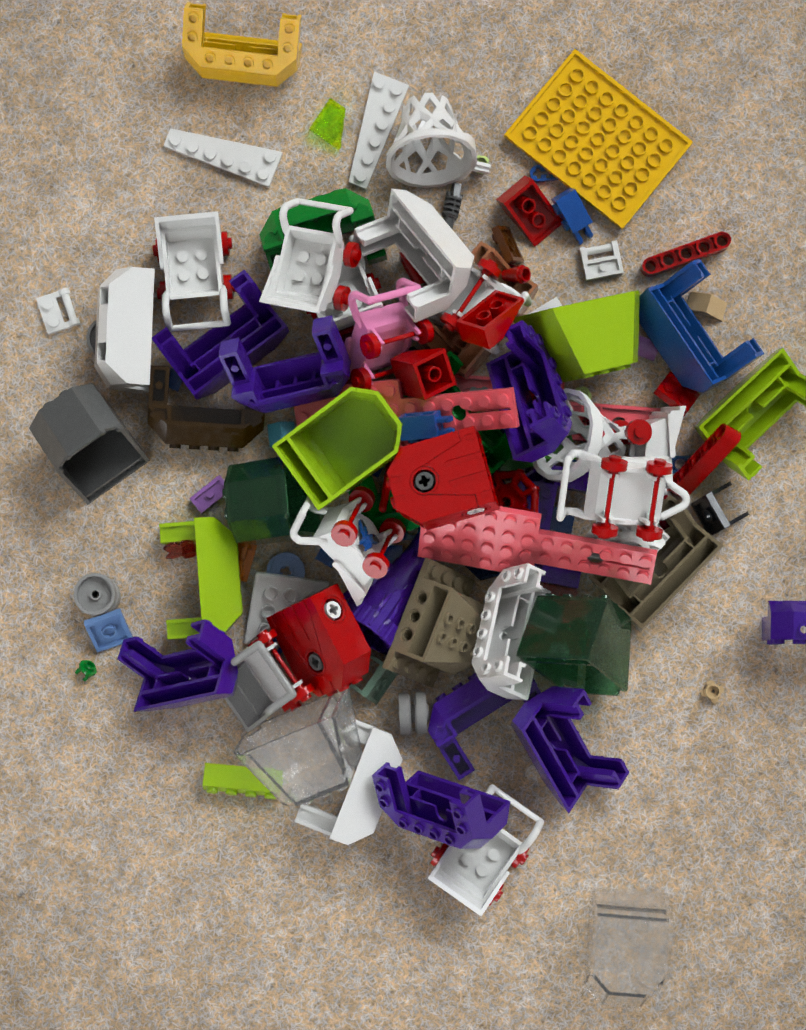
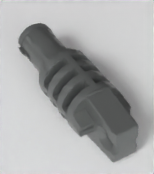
[442,182,463,229]

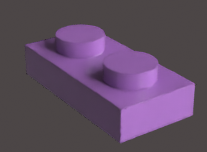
[189,475,231,514]

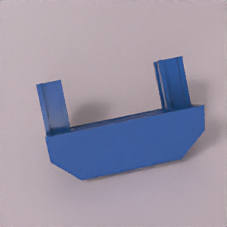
[639,259,764,393]

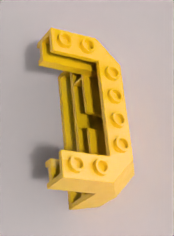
[182,2,302,87]

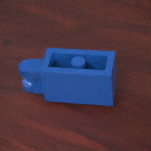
[551,188,593,245]
[398,410,455,443]

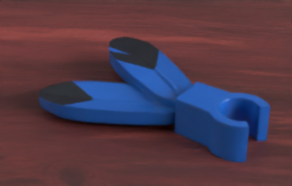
[358,519,379,551]

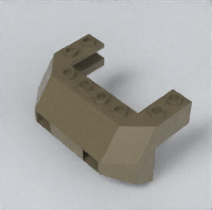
[589,495,723,631]

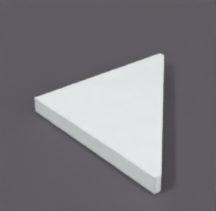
[244,571,329,644]

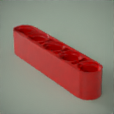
[641,232,731,277]
[667,423,741,498]

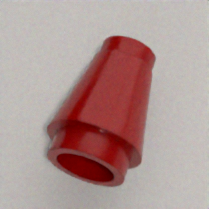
[501,265,531,284]

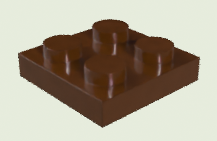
[491,225,524,264]

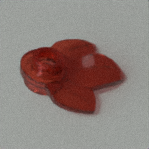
[163,540,197,559]

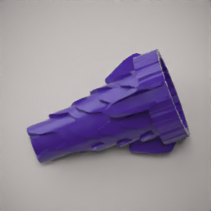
[343,533,435,655]

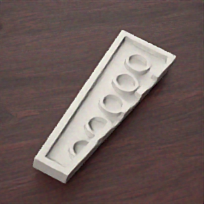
[349,71,409,190]
[163,128,283,188]

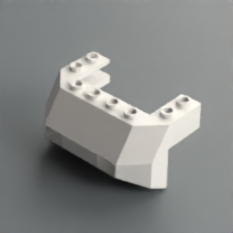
[353,188,475,323]
[94,267,157,393]
[471,563,551,701]
[294,712,403,845]

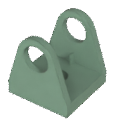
[350,654,398,705]

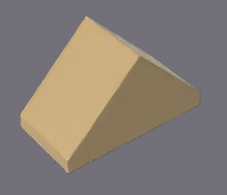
[687,292,727,321]

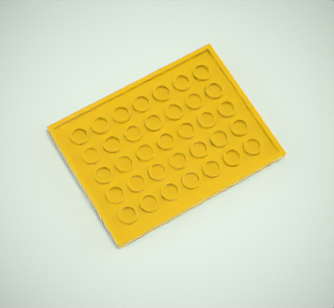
[504,49,693,230]

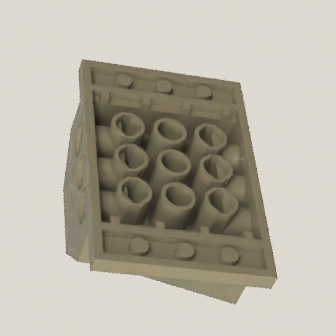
[382,558,484,688]

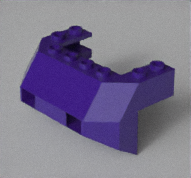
[152,270,290,400]
[486,320,572,462]
[117,619,238,712]
[511,686,629,813]
[372,762,511,849]

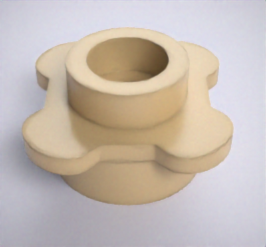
[701,680,724,703]

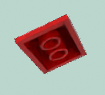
[496,176,562,247]
[456,290,524,349]

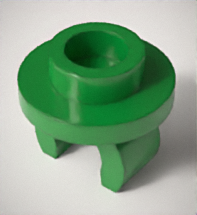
[75,660,97,681]

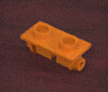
[238,541,257,582]

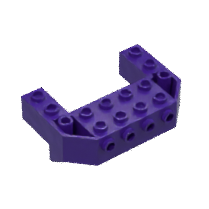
[219,315,351,413]
[518,465,589,589]
[762,600,806,645]
[427,673,541,780]

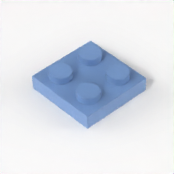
[84,608,133,653]

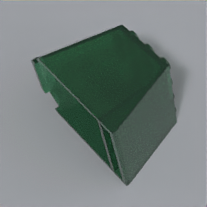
[222,457,325,545]
[516,593,632,696]

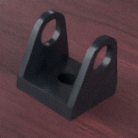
[691,481,750,536]

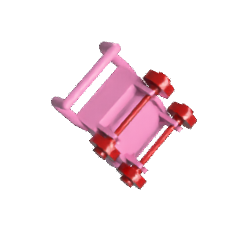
[344,278,434,390]

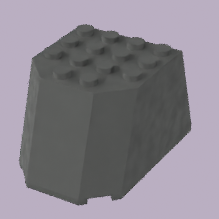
[29,383,150,505]

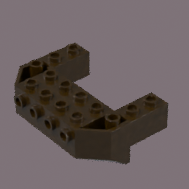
[147,365,265,452]

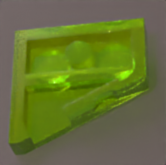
[309,98,346,150]

